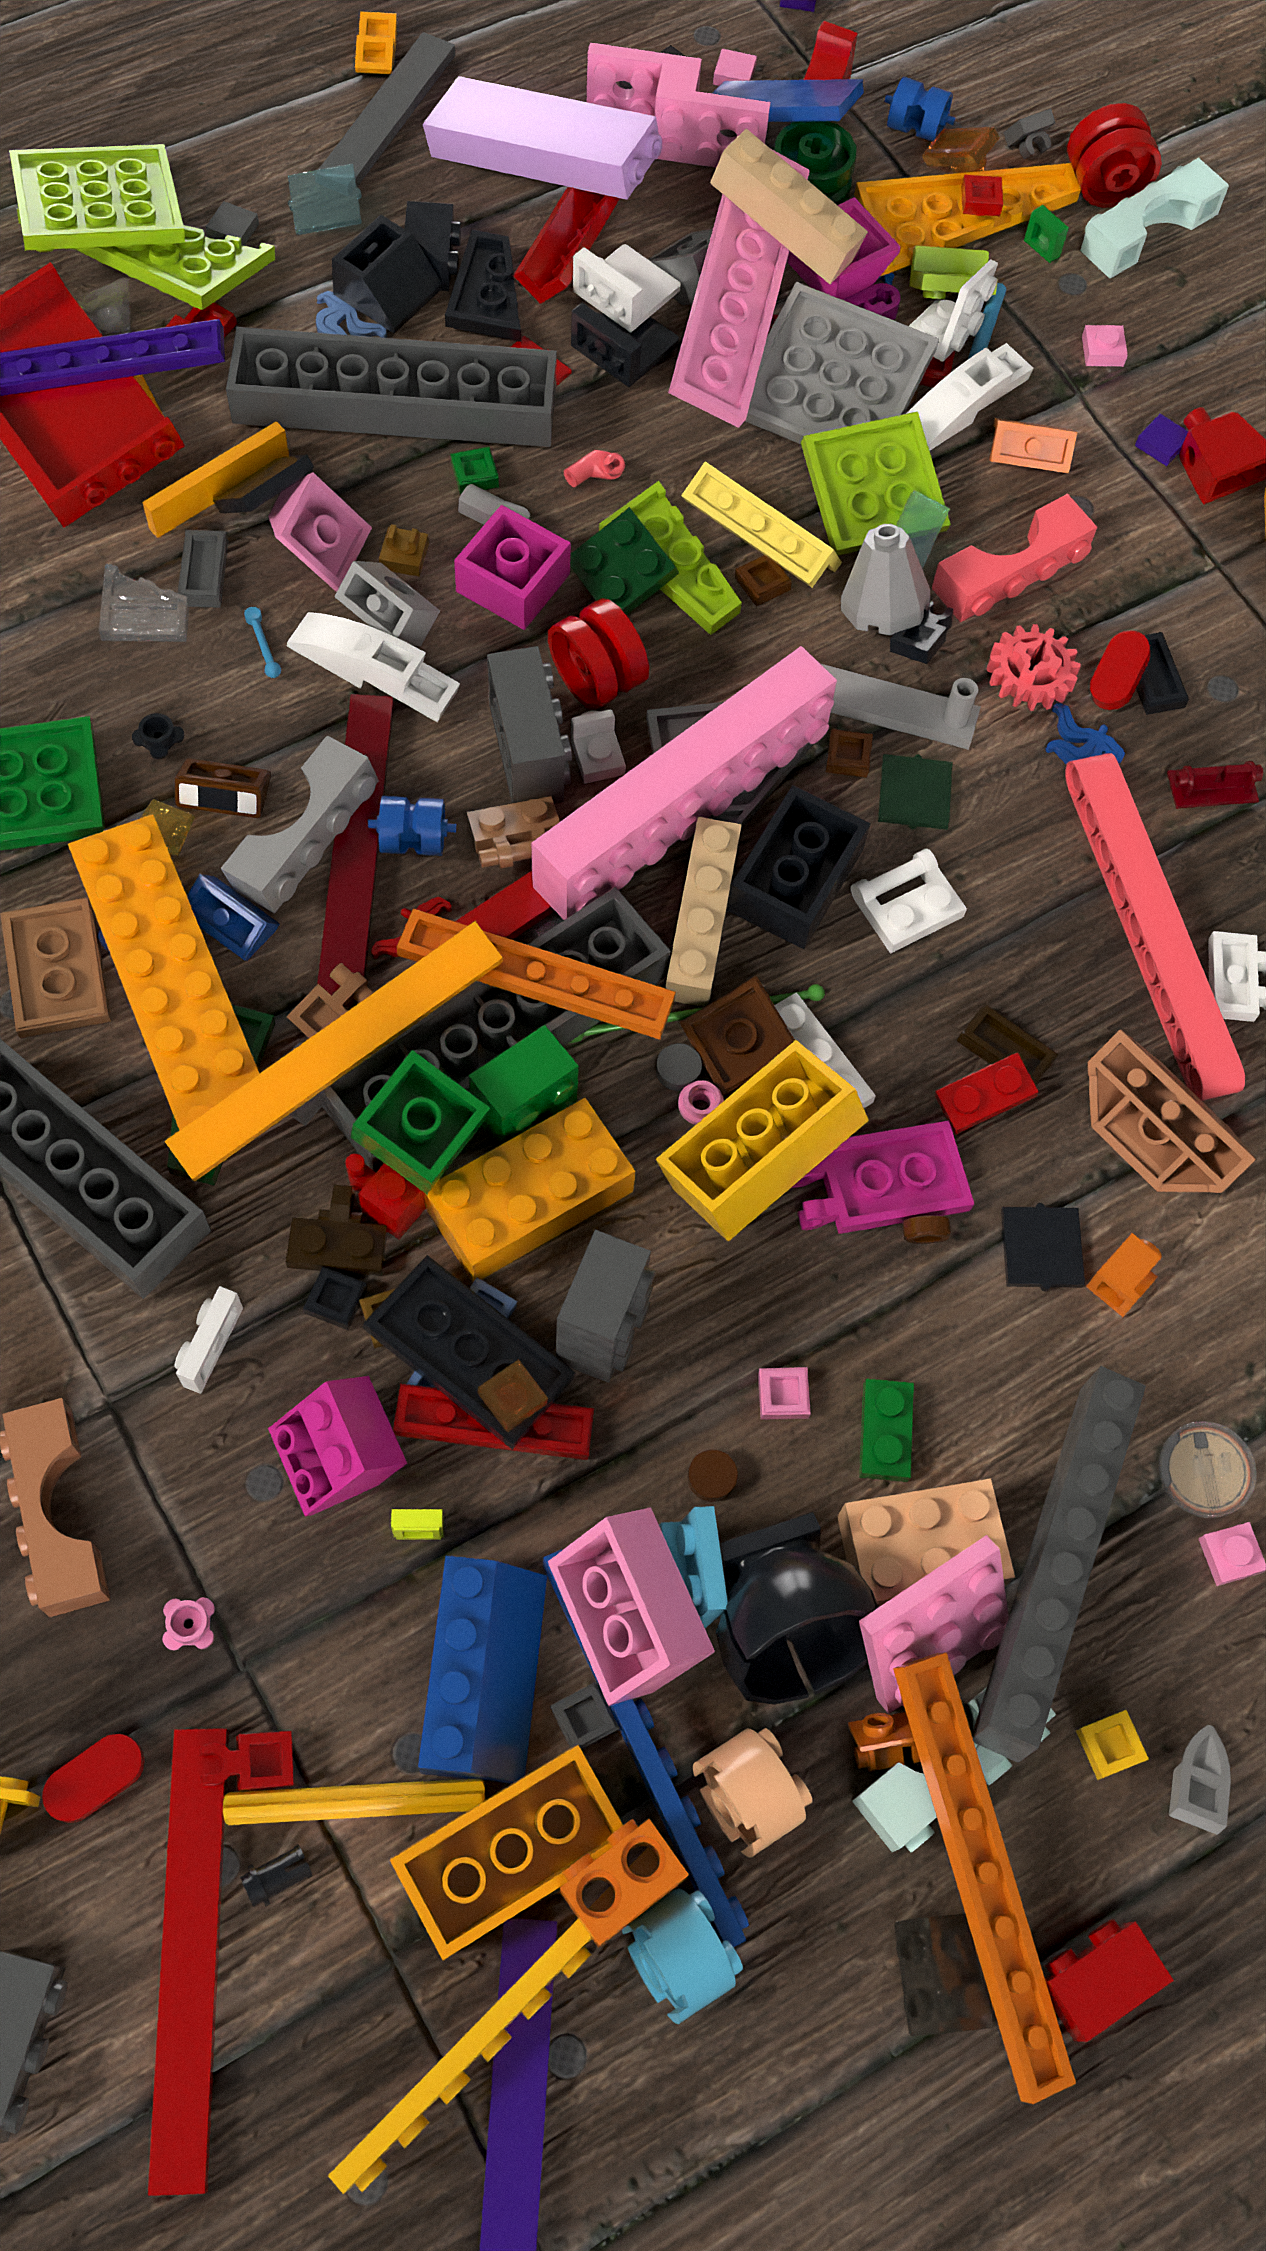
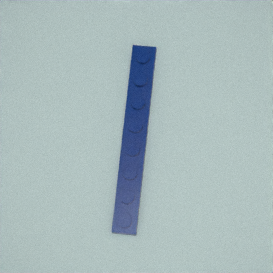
[543,1549,749,1948]

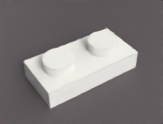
[175,1286,243,1394]

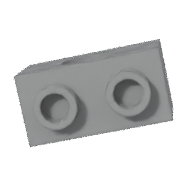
[334,561,440,646]

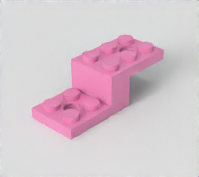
[586,43,770,168]

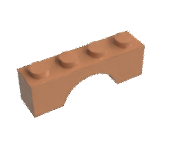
[0,1398,110,1617]

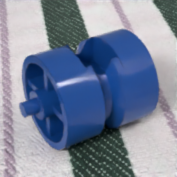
[884,77,956,143]
[368,796,457,856]

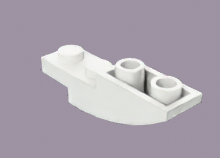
[906,343,1034,451]
[287,612,460,723]

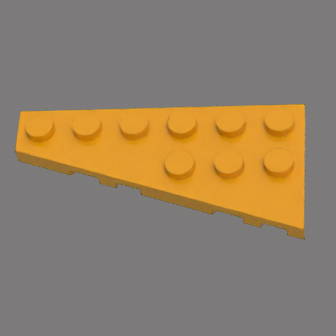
[854,163,1081,276]

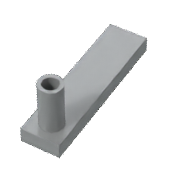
[821,664,981,750]

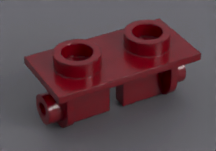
[1167,761,1263,809]

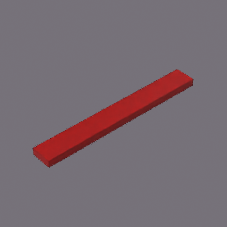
[148,1728,229,2196]

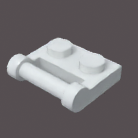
[851,849,967,954]

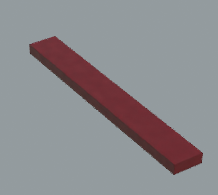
[317,694,394,1007]

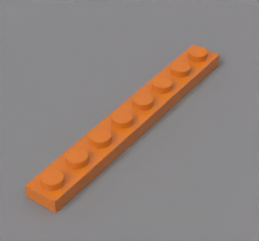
[893,1652,1076,2104]

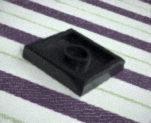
[213,454,314,514]

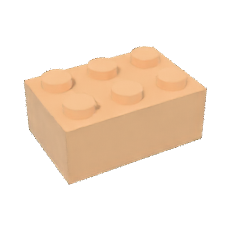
[837,1479,1015,1606]

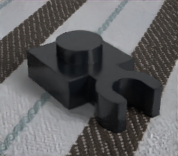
[890,601,953,664]

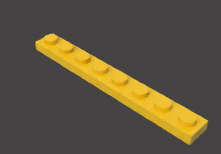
[328,1847,658,2194]

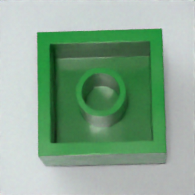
[468,1025,579,1146]
[350,1050,490,1195]

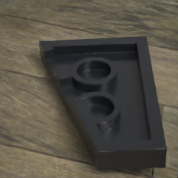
[445,229,521,341]

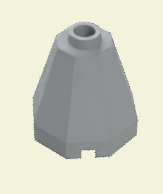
[841,524,930,635]

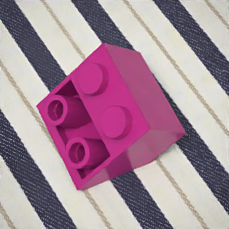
[268,1376,407,1517]

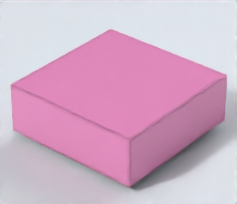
[713,49,757,86]
[758,1367,811,1420]

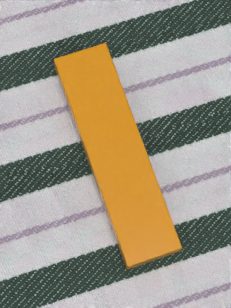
[142,421,289,538]

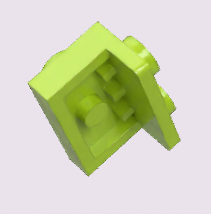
[909,245,998,299]

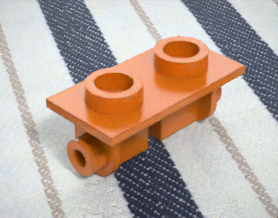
[848,1712,920,1772]

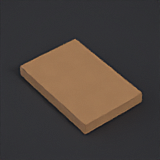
[0,897,111,1038]

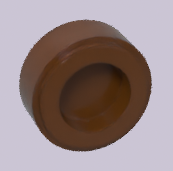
[903,1216,951,1244]
[687,1449,738,1502]

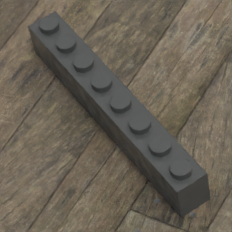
[972,1366,1146,1763]

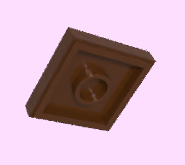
[679,976,795,1100]

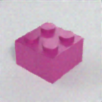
[454,504,571,630]

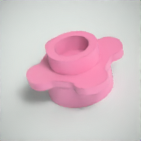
[162,1597,215,1651]

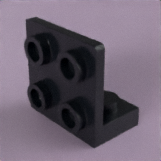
[571,303,679,387]

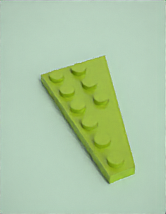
[17,208,275,310]

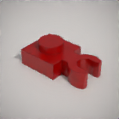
[199,1731,294,1791]

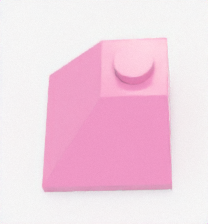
[268,472,372,592]

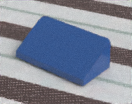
[187,874,280,961]

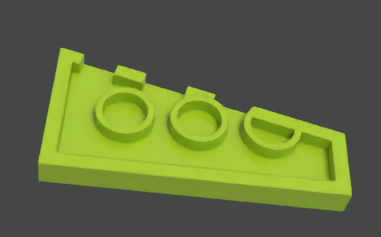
[599,481,742,635]

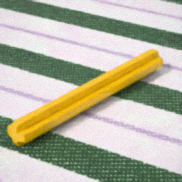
[223,1778,486,1825]

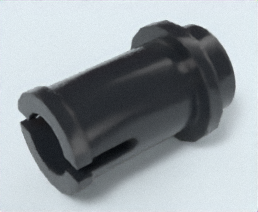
[240,1844,313,1907]

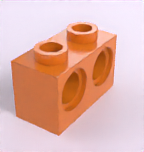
[560,1819,689,1948]

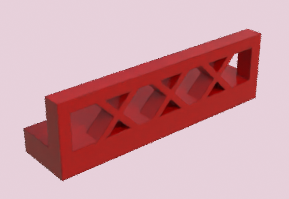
[513,187,620,304]

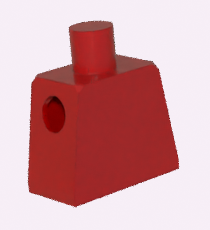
[1179,407,1266,505]

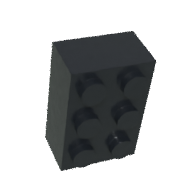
[727,785,871,949]

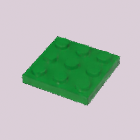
[0,716,105,851]

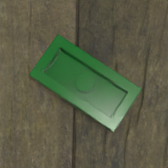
[859,1379,914,1482]

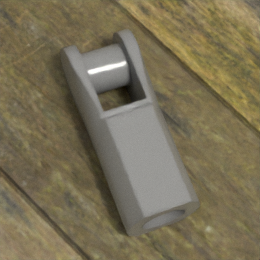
[458,484,530,525]

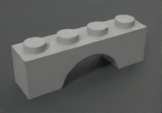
[221,736,379,914]

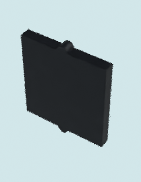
[1001,1203,1085,1292]

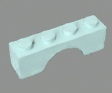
[1080,157,1229,279]
[852,1687,1056,1852]

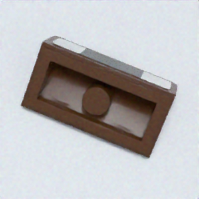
[175,758,271,818]

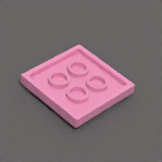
[859,1535,1009,1714]

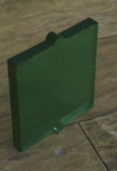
[878,754,953,830]

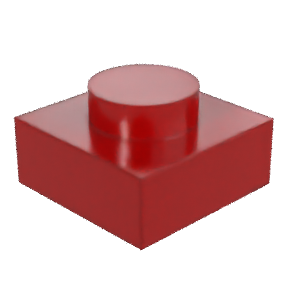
[961,174,1003,216]

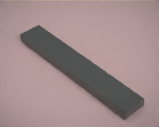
[315,32,455,198]

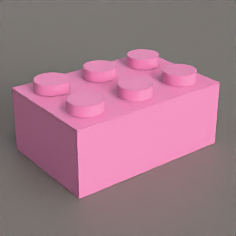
[548,1507,715,1706]

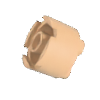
[693,1728,812,1858]

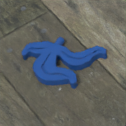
[1046,703,1125,766]

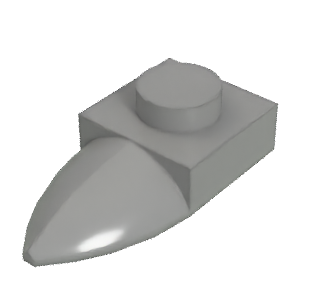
[1169,1725,1231,1835]

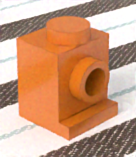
[1086,1233,1162,1317]

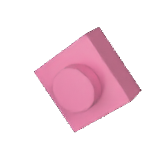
[1082,325,1128,367]
[1199,1522,1266,1586]

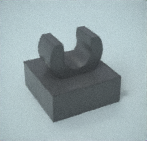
[1003,108,1056,159]

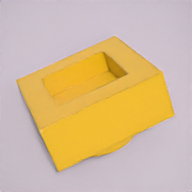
[1076,1710,1149,1780]

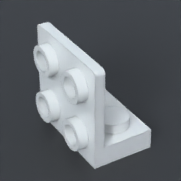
[573,244,681,333]
[909,260,998,362]

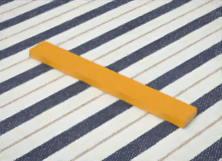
[165,921,503,1181]

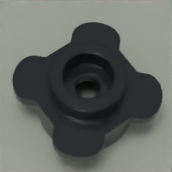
[132,713,185,759]

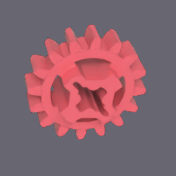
[987,624,1081,711]

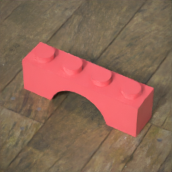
[932,494,1097,623]

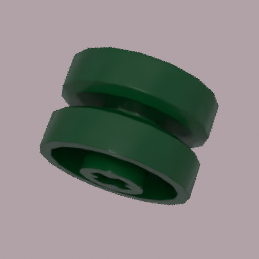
[774,121,857,205]

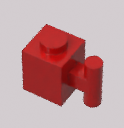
[345,1154,426,1240]

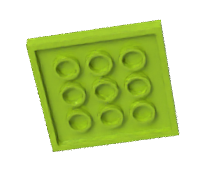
[9,144,185,252]

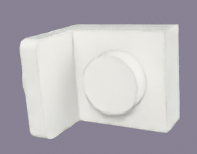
[571,710,626,784]

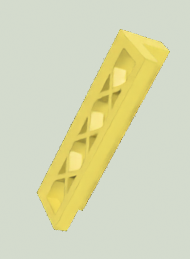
[681,462,842,588]

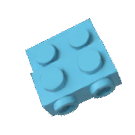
[659,1506,728,1628]

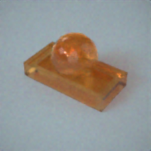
[922,127,1000,174]

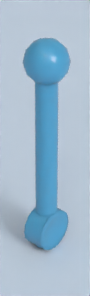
[244,607,281,678]

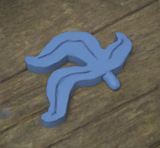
[316,291,387,338]

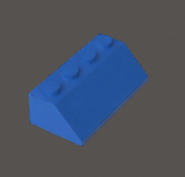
[418,1556,547,1784]

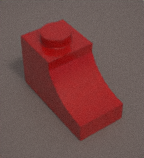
[803,21,858,122]

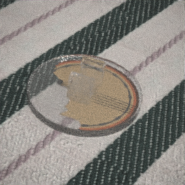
[1158,1421,1257,1518]

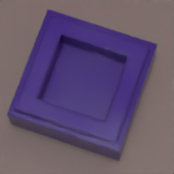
[1135,414,1188,466]

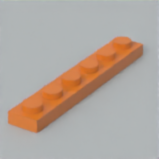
[397,909,676,1039]

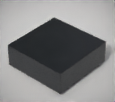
[303,1267,368,1330]

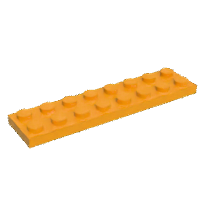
[68,814,279,1130]

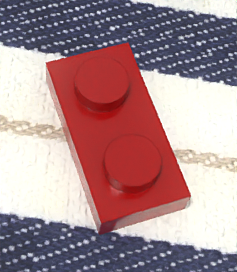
[935,1052,1039,1135]

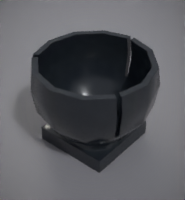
[716,1512,880,1705]

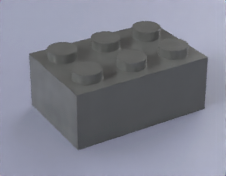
[487,646,572,804]
[556,1230,656,1383]

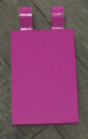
[791,1121,975,1234]

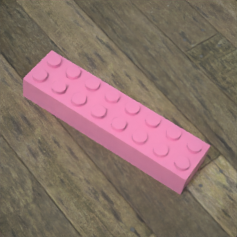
[531,646,837,920]

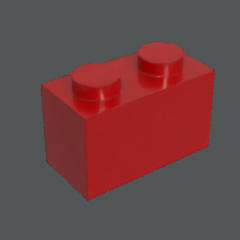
[1045,1919,1174,2042]

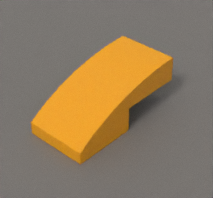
[355,11,398,74]

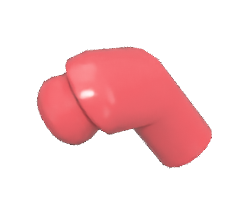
[564,450,625,487]

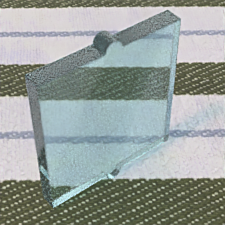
[288,164,362,235]

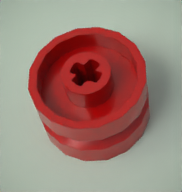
[1067,103,1162,208]
[548,598,650,711]

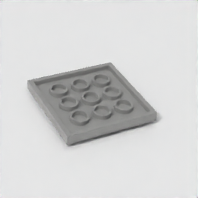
[745,282,939,444]

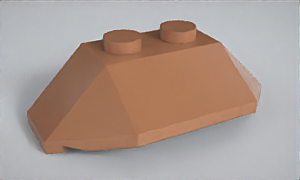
[1087,1029,1257,1193]

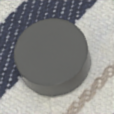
[656,1043,702,1091]

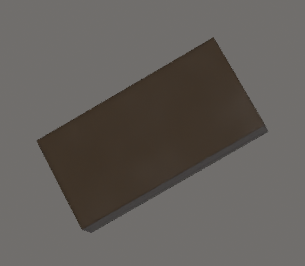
[957,1003,1059,1086]

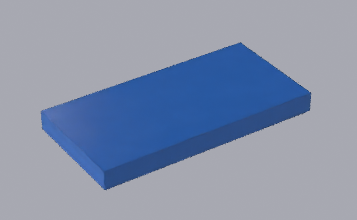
[712,79,864,122]

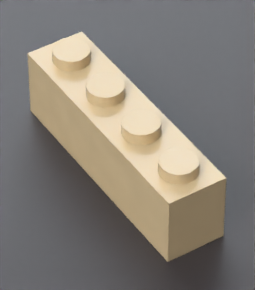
[710,129,868,284]
[665,817,742,1007]

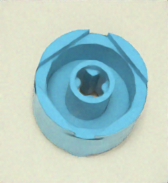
[622,1888,743,2024]

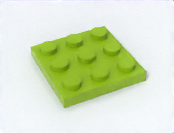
[801,411,951,555]

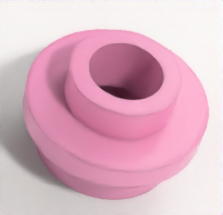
[678,1081,724,1125]

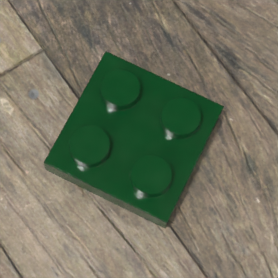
[570,507,679,615]

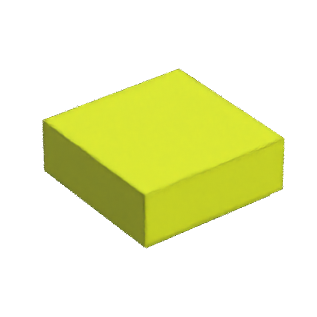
[391,1509,444,1540]

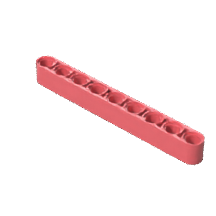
[1065,753,1245,1101]

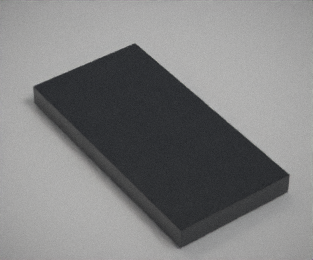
[363,1255,576,1450]

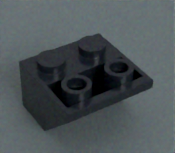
[332,215,442,334]

